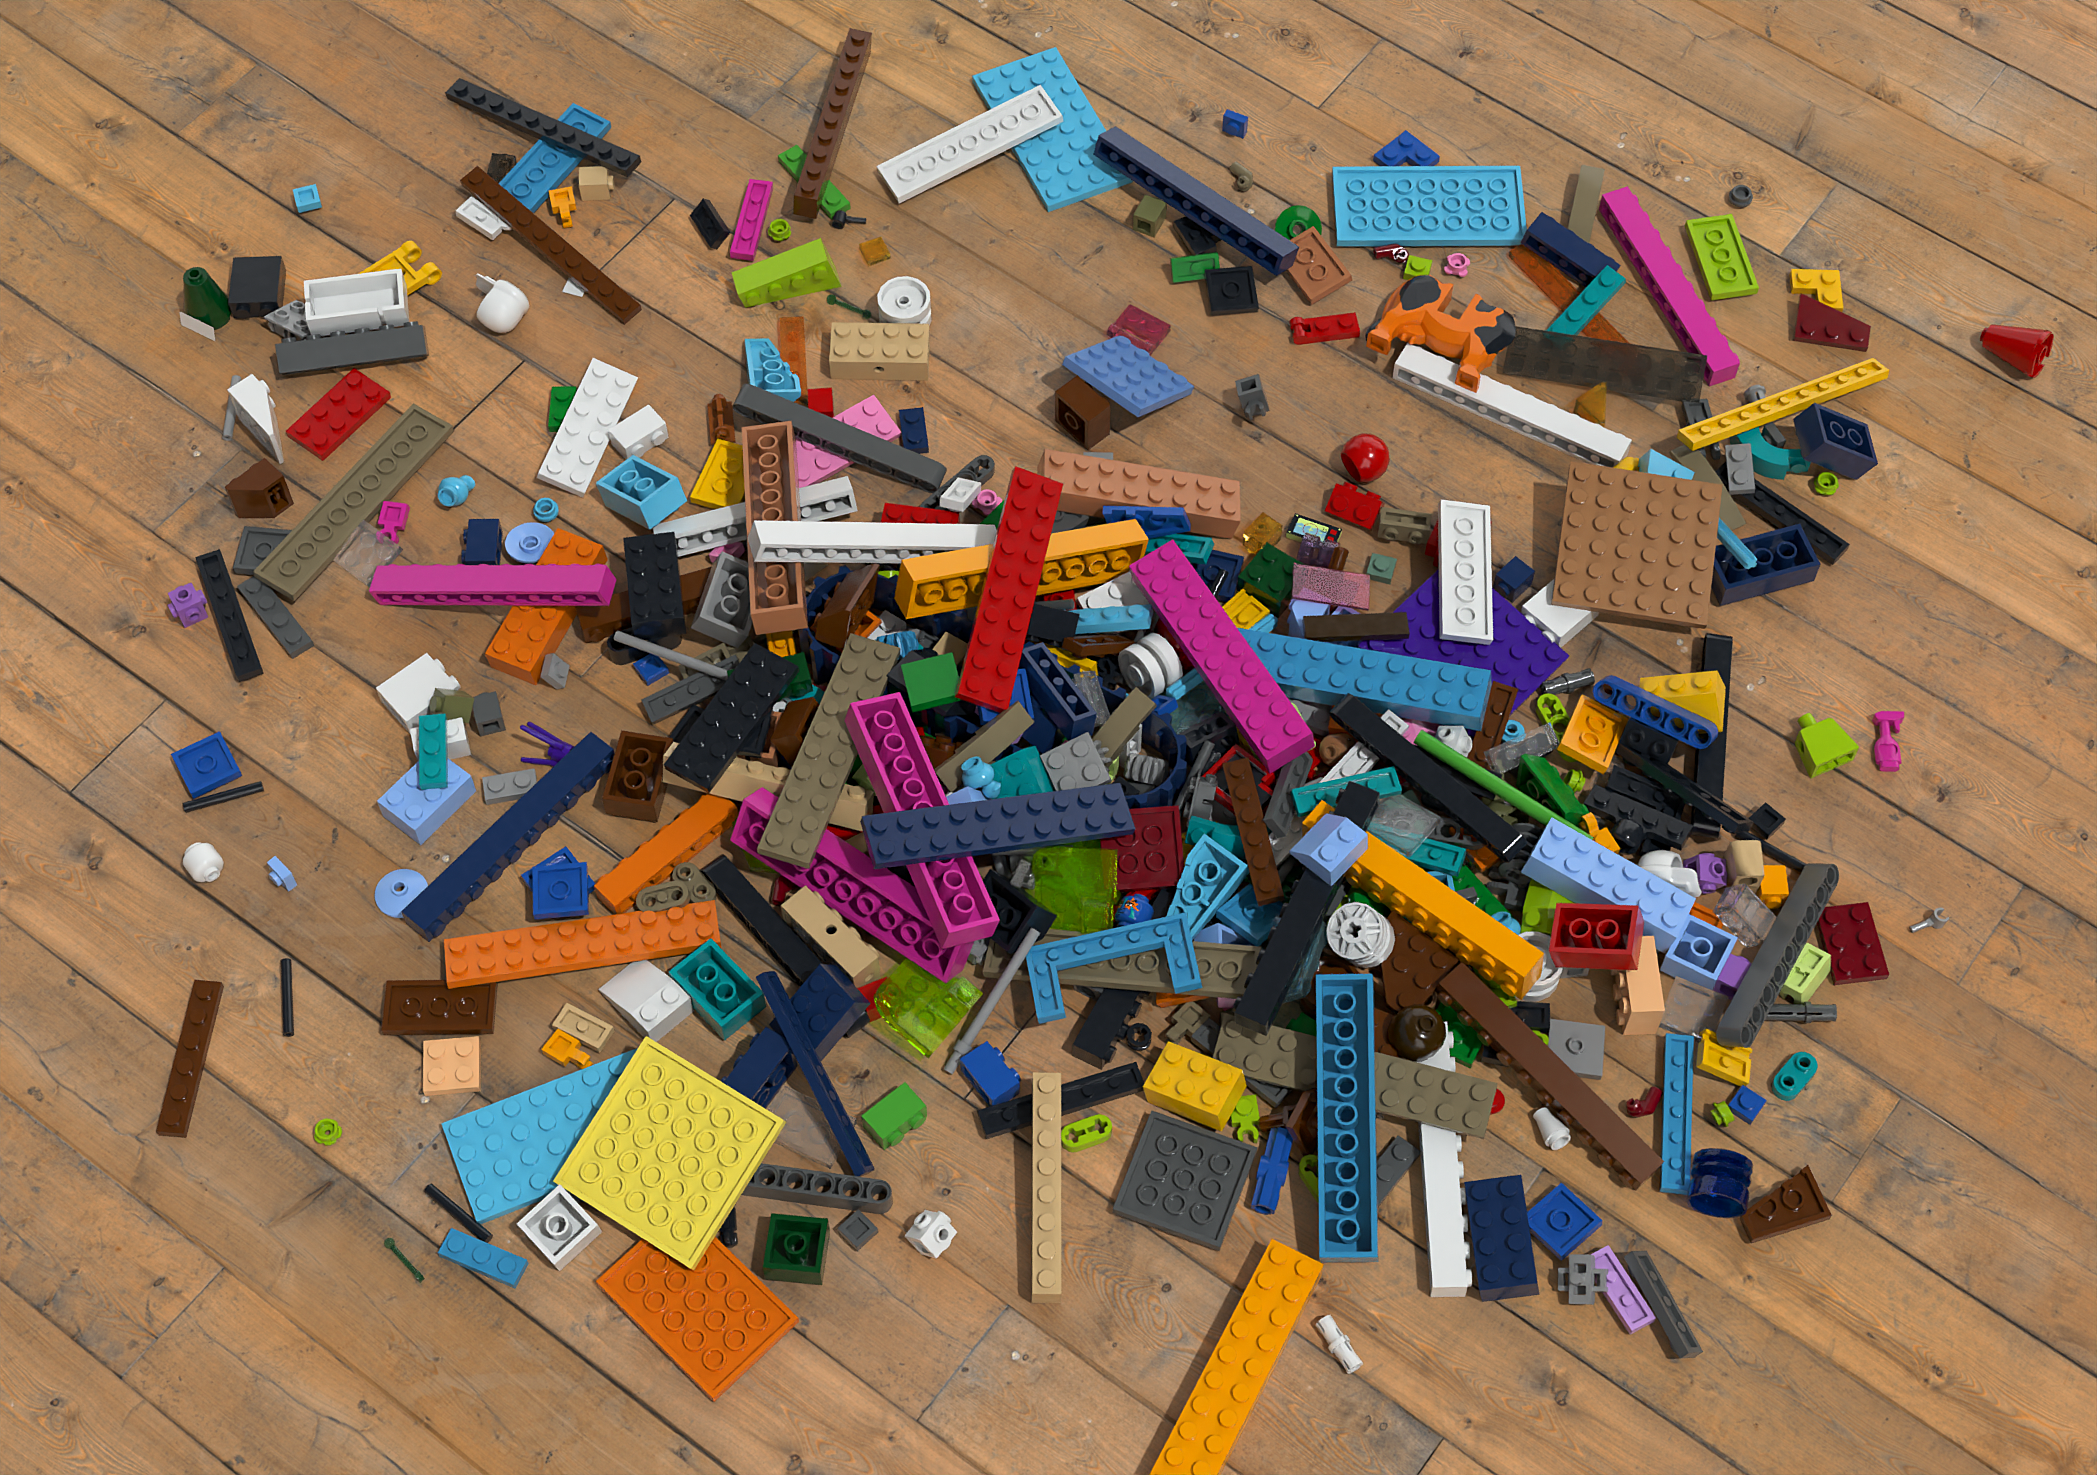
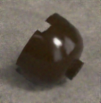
[1388,1004,1446,1062]

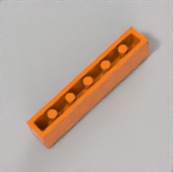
[594,793,739,915]

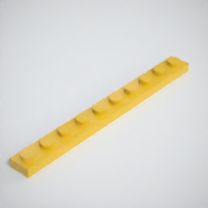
[1677,358,1889,451]

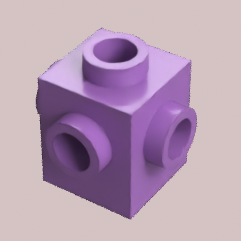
[167,583,208,628]
[1683,853,1727,894]

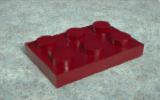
[1816,902,1889,985]

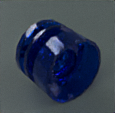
[1686,1148,1754,1218]

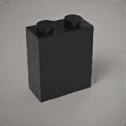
[228,256,286,319]

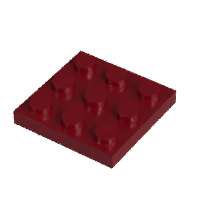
[1100,805,1184,893]

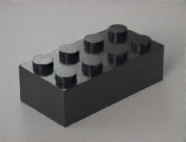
[623,532,687,639]

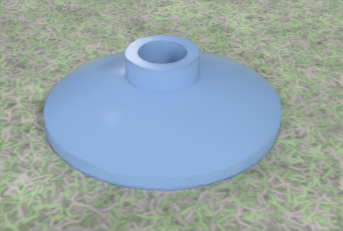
[505,522,554,563]
[375,869,428,918]

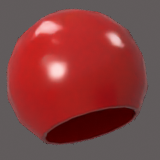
[1341,433,1390,483]

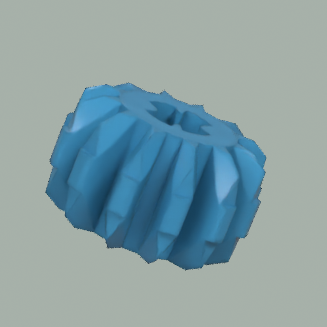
[875,631,919,660]

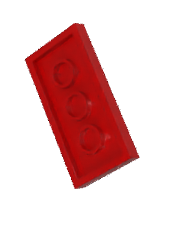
[286,368,391,461]

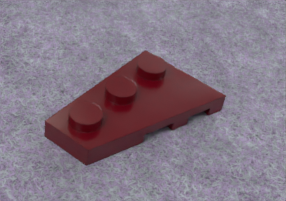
[1793,293,1871,352]

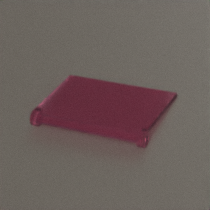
[1292,563,1370,611]

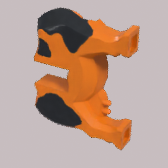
[1365,275,1516,393]

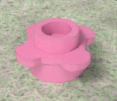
[1444,253,1470,277]
[972,489,1002,516]

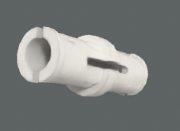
[1315,1315,1363,1374]

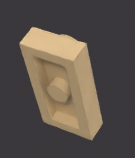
[552,1003,615,1053]

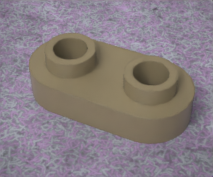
[672,862,717,903]
[636,881,691,912]

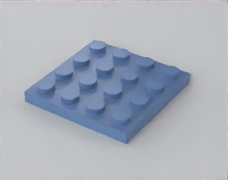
[1062,335,1194,417]

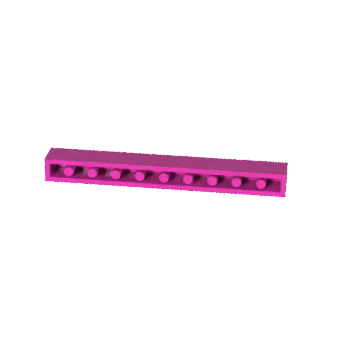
[1599,186,1740,387]
[369,564,617,606]

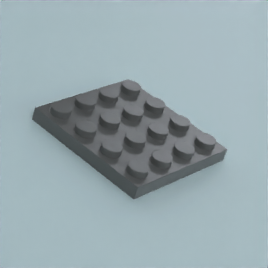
[1112,1110,1258,1251]

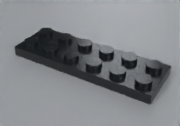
[664,643,799,793]

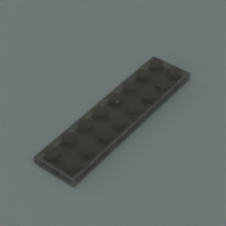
[1503,326,1707,404]

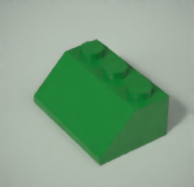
[1516,754,1589,828]

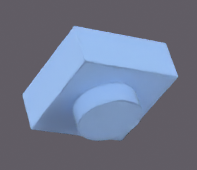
[267,856,297,892]

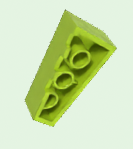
[731,238,842,308]

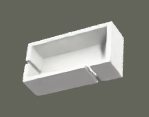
[304,269,409,336]

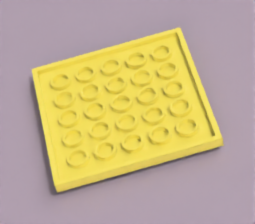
[553,1036,787,1270]

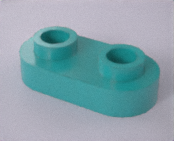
[1771,1052,1818,1101]

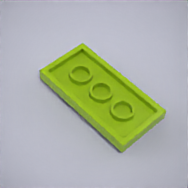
[1685,214,1759,300]

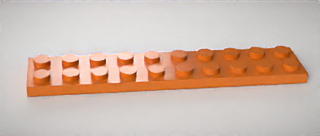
[444,900,722,989]

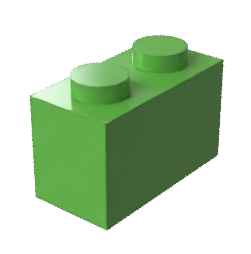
[861,1082,927,1150]

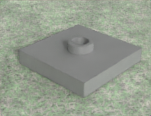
[1548,1019,1605,1080]

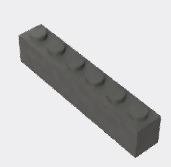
[275,321,429,375]

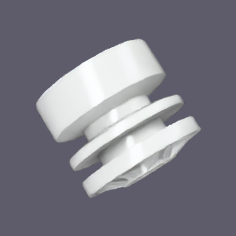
[1326,902,1395,968]

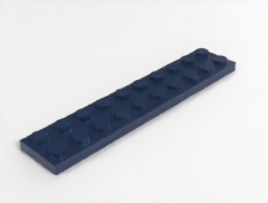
[860,783,1135,869]

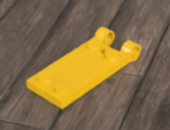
[345,241,442,335]

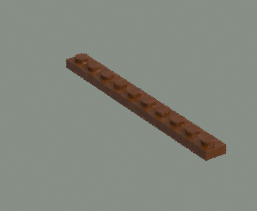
[460,166,642,325]

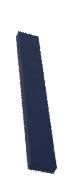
[756,971,875,1177]

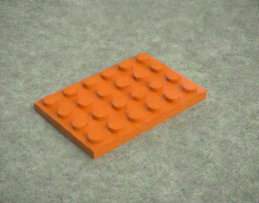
[596,1237,799,1402]

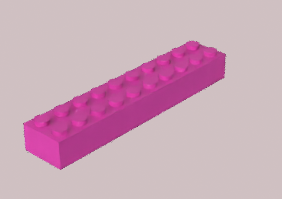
[1129,540,1315,773]
[844,692,1000,949]
[730,787,974,983]

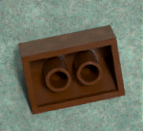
[814,563,880,650]

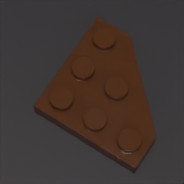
[1380,910,1459,1014]

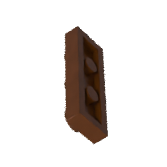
[1062,634,1136,659]

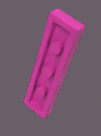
[730,179,773,261]

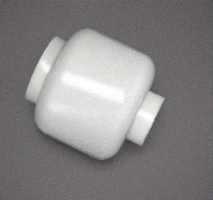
[183,842,224,882]

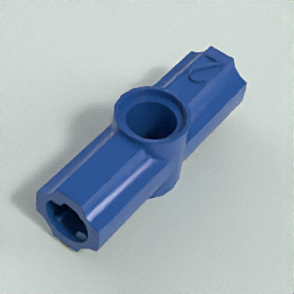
[1251,1127,1293,1215]

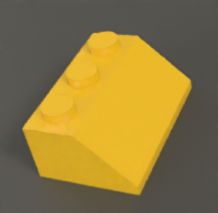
[1639,671,1726,734]

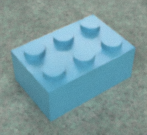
[596,455,687,530]

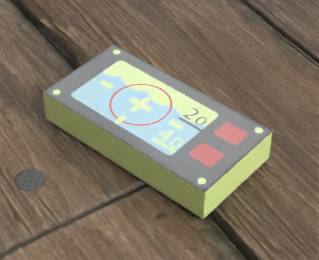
[1286,513,1342,553]

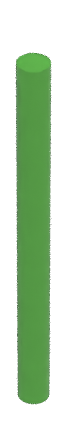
[1413,730,1594,840]

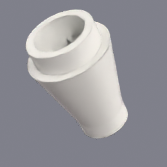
[1533,1107,1571,1150]

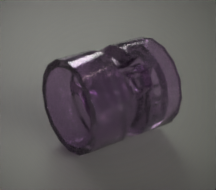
[1297,532,1340,572]

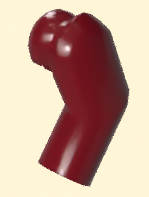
[1373,244,1409,263]
[771,875,798,906]
[1626,1087,1663,1118]

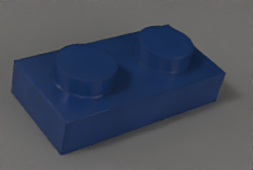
[899,407,929,454]

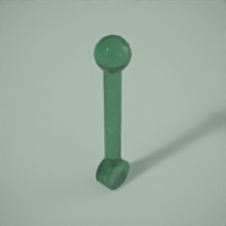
[827,295,871,319]
[384,1238,425,1283]

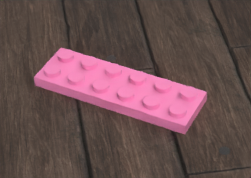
[795,395,902,488]

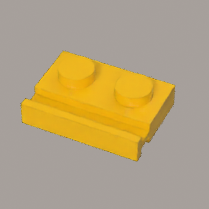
[1222,589,1270,629]
[1696,1029,1752,1087]

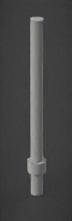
[614,631,732,681]
[943,928,1040,1075]

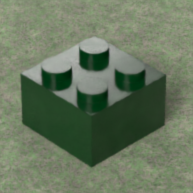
[1237,542,1309,618]
[763,1213,830,1285]

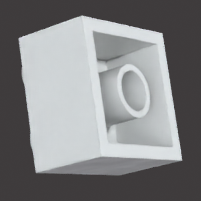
[517,1184,602,1271]

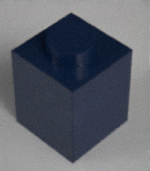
[1493,556,1535,603]

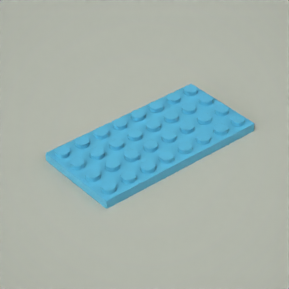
[972,47,1133,212]
[1332,166,1527,247]
[441,1048,638,1224]

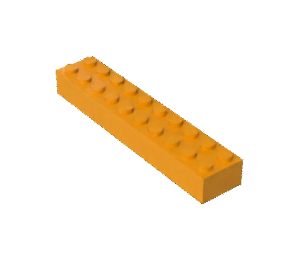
[894,519,1149,619]
[1302,800,1544,1000]
[1149,1239,1324,1475]

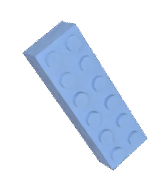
[1521,817,1696,954]

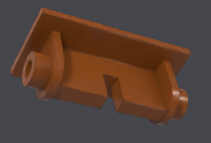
[707,394,736,445]

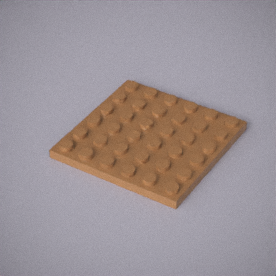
[1551,461,1723,629]

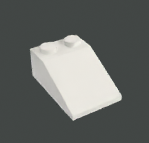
[227,374,284,464]
[599,960,694,1042]

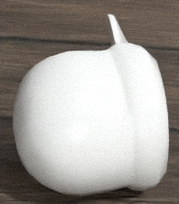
[475,273,529,333]
[1637,850,1702,898]

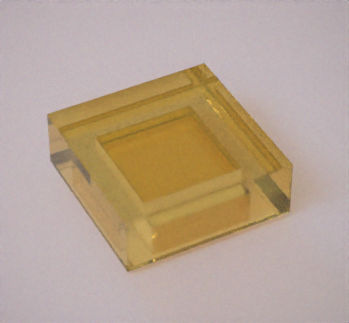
[859,237,891,266]

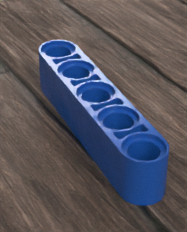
[1593,675,1718,749]

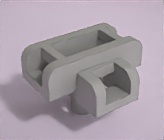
[1558,1254,1608,1305]

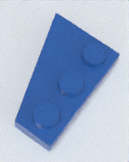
[1103,506,1191,539]

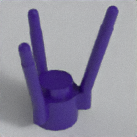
[520,722,574,767]

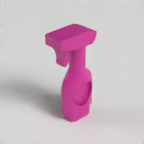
[1872,711,1904,772]

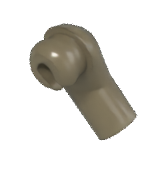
[1230,161,1253,191]

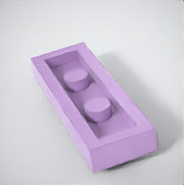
[1584,1245,1656,1335]

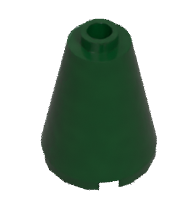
[183,267,231,330]

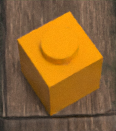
[1755,865,1789,909]

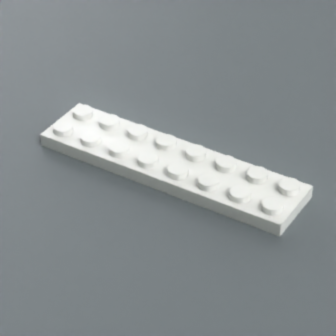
[877,85,1064,204]

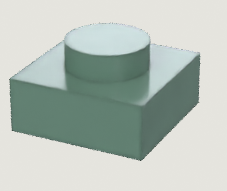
[1366,553,1397,585]

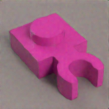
[377,501,410,546]

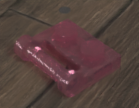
[1106,304,1171,356]

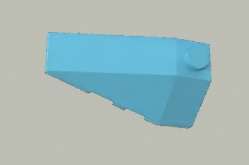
[744,338,801,402]
[1166,834,1250,940]

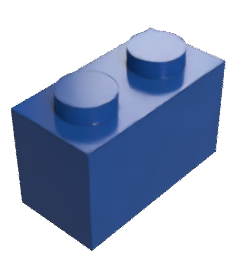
[960,1041,1021,1107]

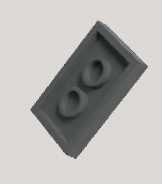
[233,526,292,575]

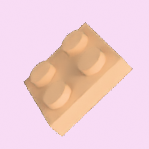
[423,1036,481,1096]

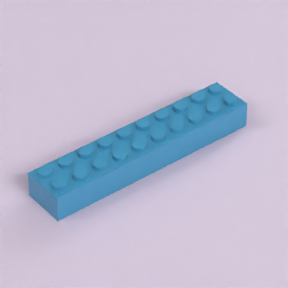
[1237,628,1492,731]
[1316,974,1379,1263]

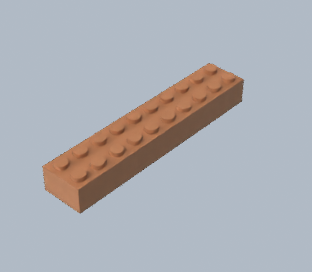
[742,421,808,635]

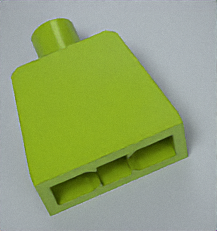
[1795,713,1859,778]

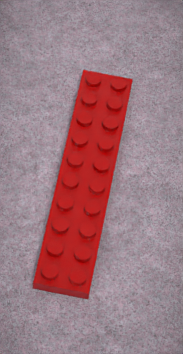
[955,466,1063,713]

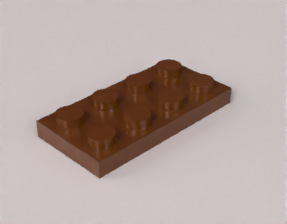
[381,980,498,1035]

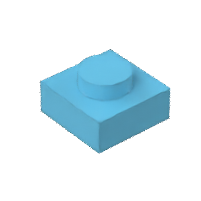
[292,184,322,213]

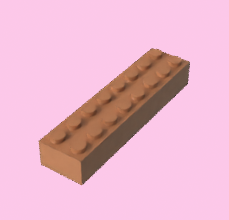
[1037,449,1241,539]

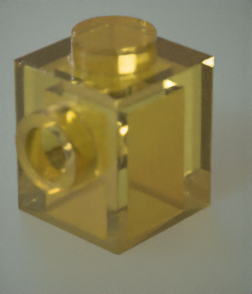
[1243,512,1283,554]

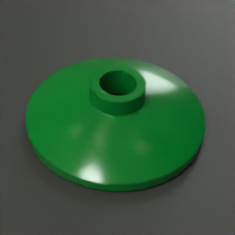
[1275,205,1322,240]

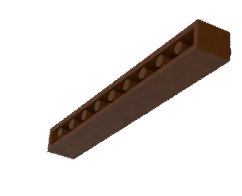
[793,28,872,219]
[1435,962,1664,1191]

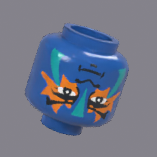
[1114,894,1154,927]

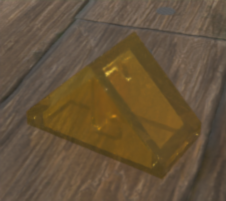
[1573,382,1607,427]

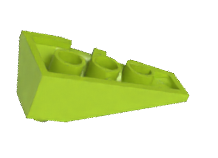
[1521,879,1574,937]

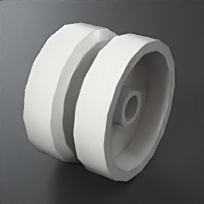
[877,276,932,325]
[1118,633,1183,699]
[1515,932,1563,1002]

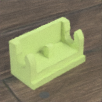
[1780,943,1831,1004]

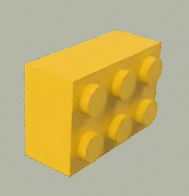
[1143,1041,1247,1132]

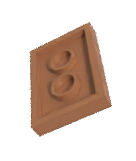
[1286,226,1352,305]

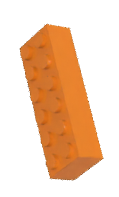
[485,528,608,685]

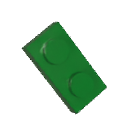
[1170,252,1220,283]
[548,386,577,432]

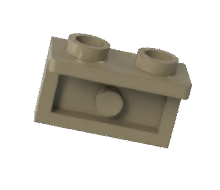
[1378,507,1432,544]

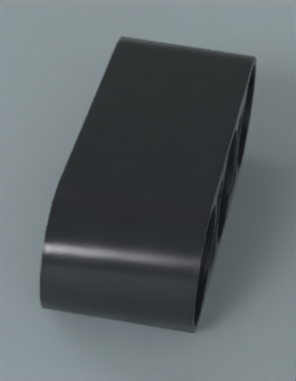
[607,627,682,665]

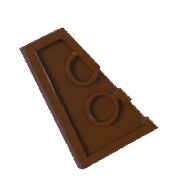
[1739,1165,1832,1244]

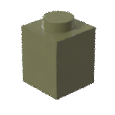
[1133,195,1167,238]
[429,688,474,723]

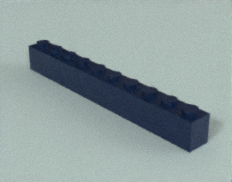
[1093,126,1299,276]
[401,732,615,942]

